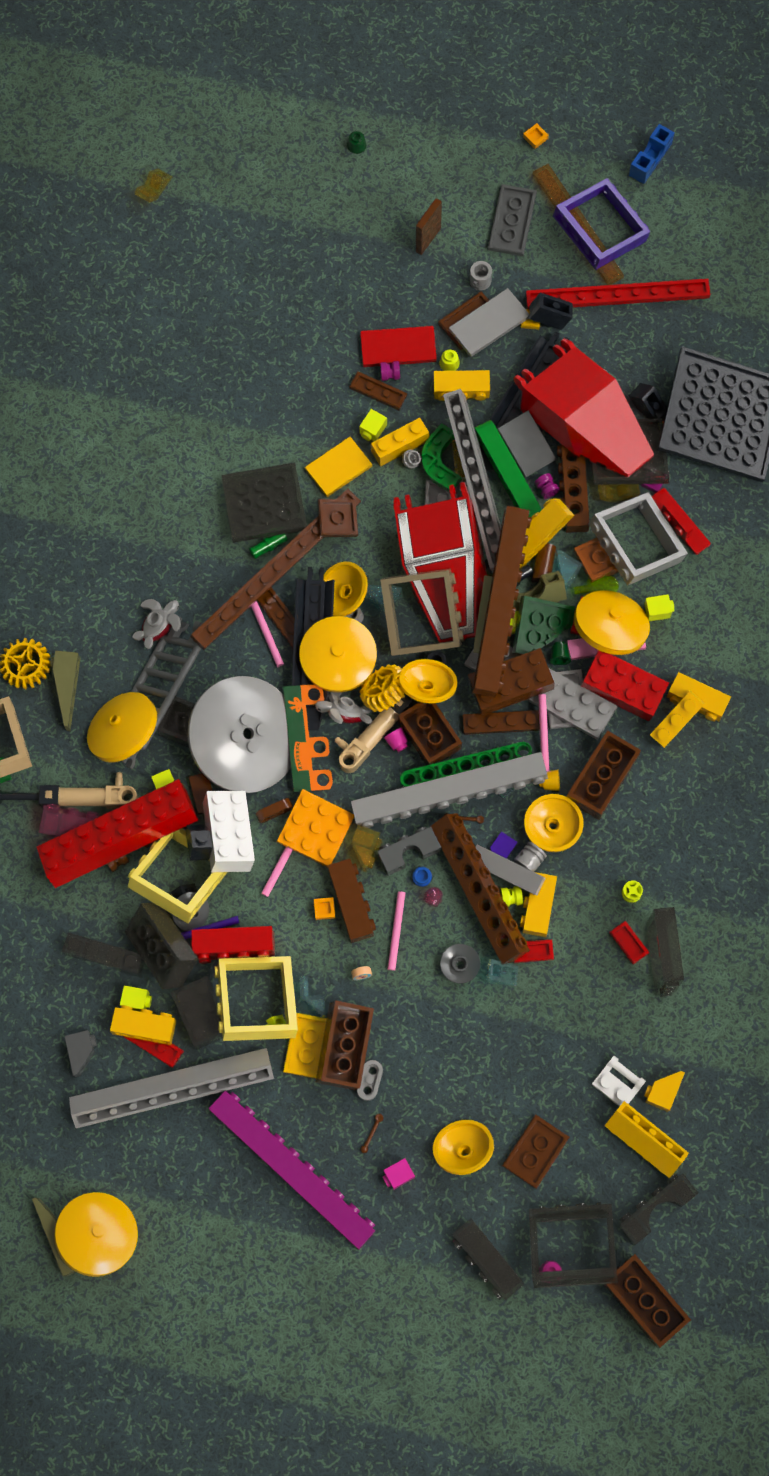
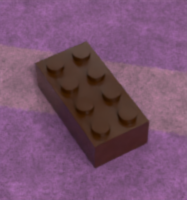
[468,648,555,716]
[567,730,641,820]
[316,1000,374,1090]
[602,1254,691,1348]

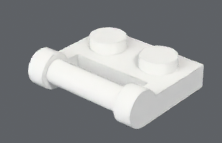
[592,1056,646,1107]

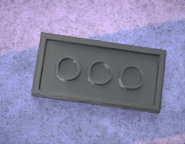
[488,184,537,257]

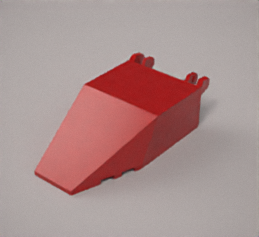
[513,338,654,477]

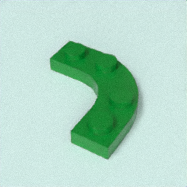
[422,423,462,493]

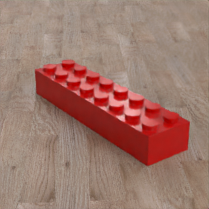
[37,779,198,888]

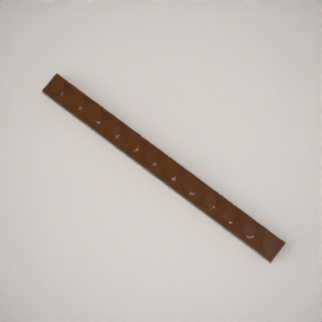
[190,488,361,650]

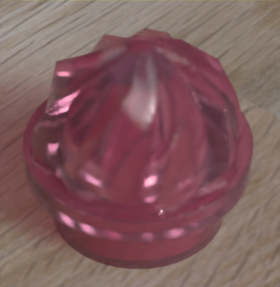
[423,887,443,907]

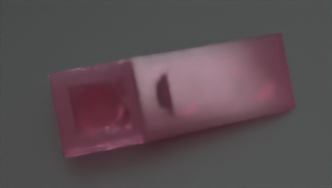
[39,804,100,836]

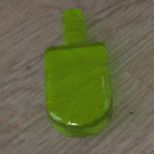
[573,576,619,594]

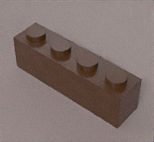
[328,859,376,943]

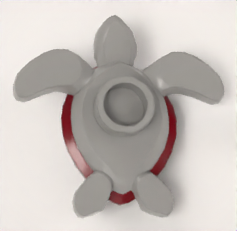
[132,599,181,649]
[315,692,372,724]

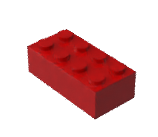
[581,650,669,721]
[192,926,275,964]

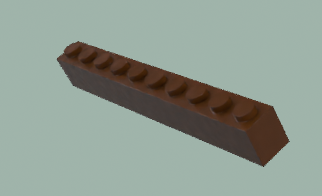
[472,506,531,698]

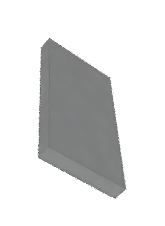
[449,288,530,357]

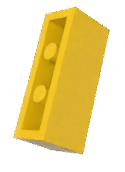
[434,370,490,401]
[371,418,429,467]
[667,672,731,722]
[650,690,705,748]
[520,872,557,937]
[110,1005,176,1045]

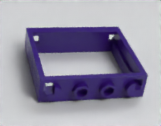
[553,178,651,270]

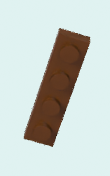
[463,710,540,735]

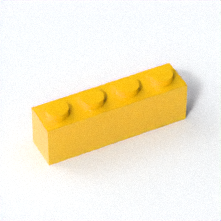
[520,498,574,568]
[605,1101,689,1178]

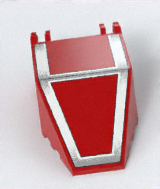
[393,482,487,643]

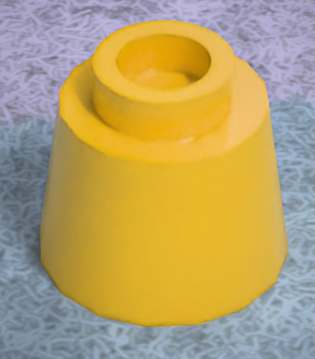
[539,769,560,791]

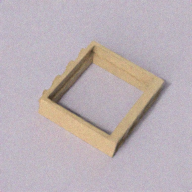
[0,696,32,778]

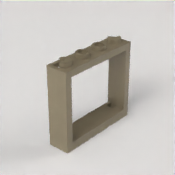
[380,568,464,656]

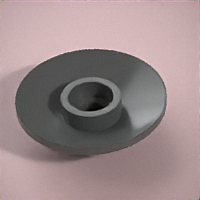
[172,892,209,931]
[440,944,480,984]

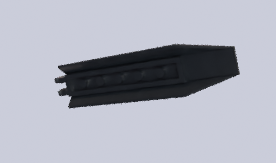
[480,332,570,473]
[292,567,335,731]

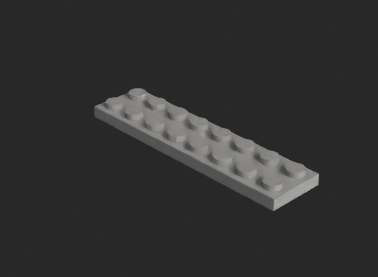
[464,646,617,740]

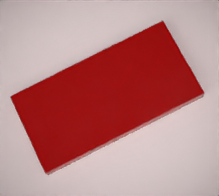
[361,326,437,367]

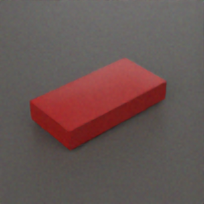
[609,921,649,965]
[514,939,554,963]

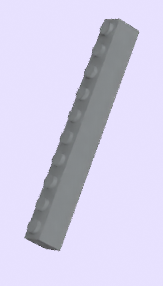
[443,389,501,572]
[351,752,548,829]
[69,1048,274,1128]

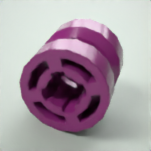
[380,361,400,381]
[534,473,560,499]

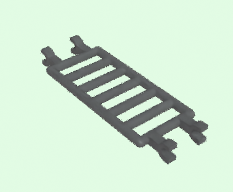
[111,617,203,769]

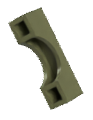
[513,571,567,611]

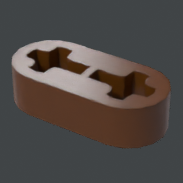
[256,798,293,823]

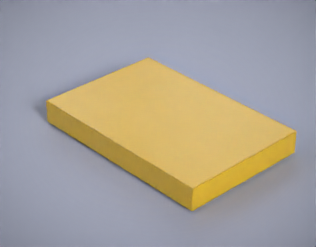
[305,437,372,497]
[283,1013,327,1078]

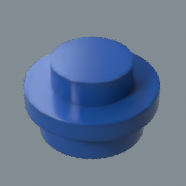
[412,867,432,887]

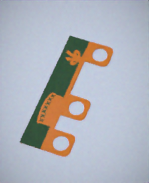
[283,684,333,792]

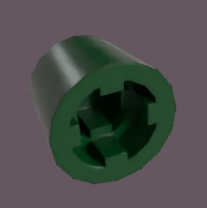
[347,131,367,154]
[550,641,572,665]

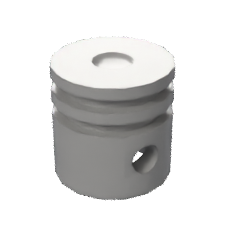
[470,261,492,291]
[514,842,547,872]

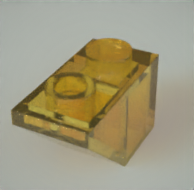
[351,825,383,873]

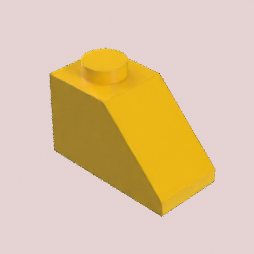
[644,1071,685,1112]

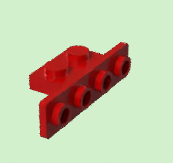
[651,488,711,555]

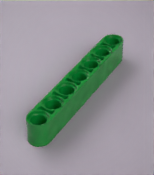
[474,420,542,517]
[400,742,532,788]

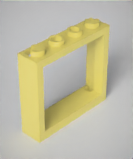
[128,828,227,923]
[214,956,298,1041]

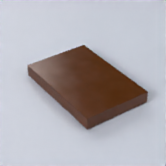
[416,198,442,255]
[438,291,489,350]
[502,1114,570,1189]

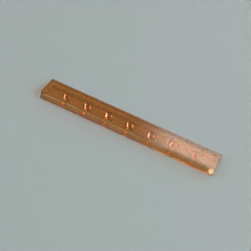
[533,164,624,285]

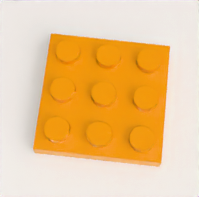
[277,789,354,867]

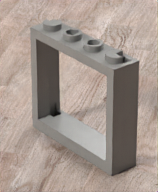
[588,492,688,586]

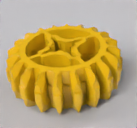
[0,638,51,689]
[359,664,408,712]

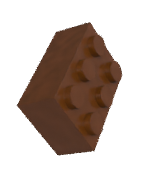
[398,702,462,766]

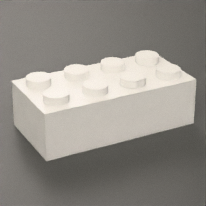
[203,791,255,872]

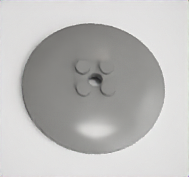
[188,676,291,793]

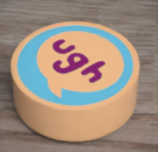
[351,966,372,980]

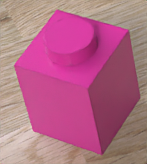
[382,1158,415,1190]

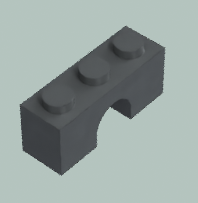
[377,827,441,876]

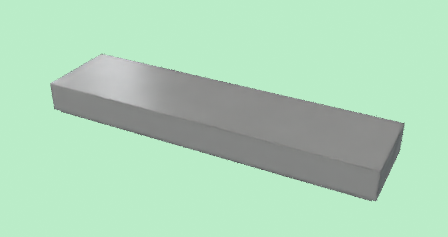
[476,844,546,895]

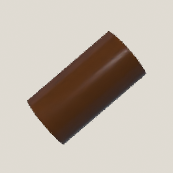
[531,543,556,583]

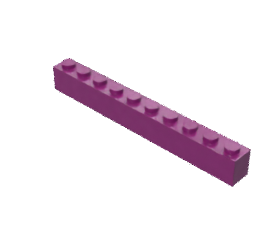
[209,1091,376,1250]

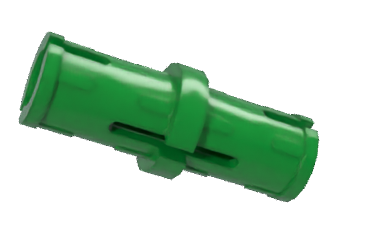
[249,530,288,559]

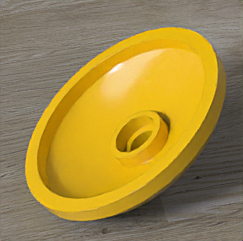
[324,561,368,616]
[399,659,457,704]
[524,794,583,852]
[433,1120,494,1175]

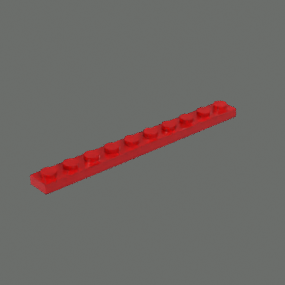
[526,279,710,310]

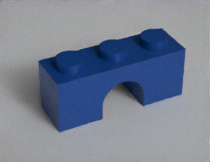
[629,124,675,184]

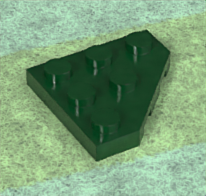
[512,596,575,655]

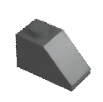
[65,1030,97,1078]

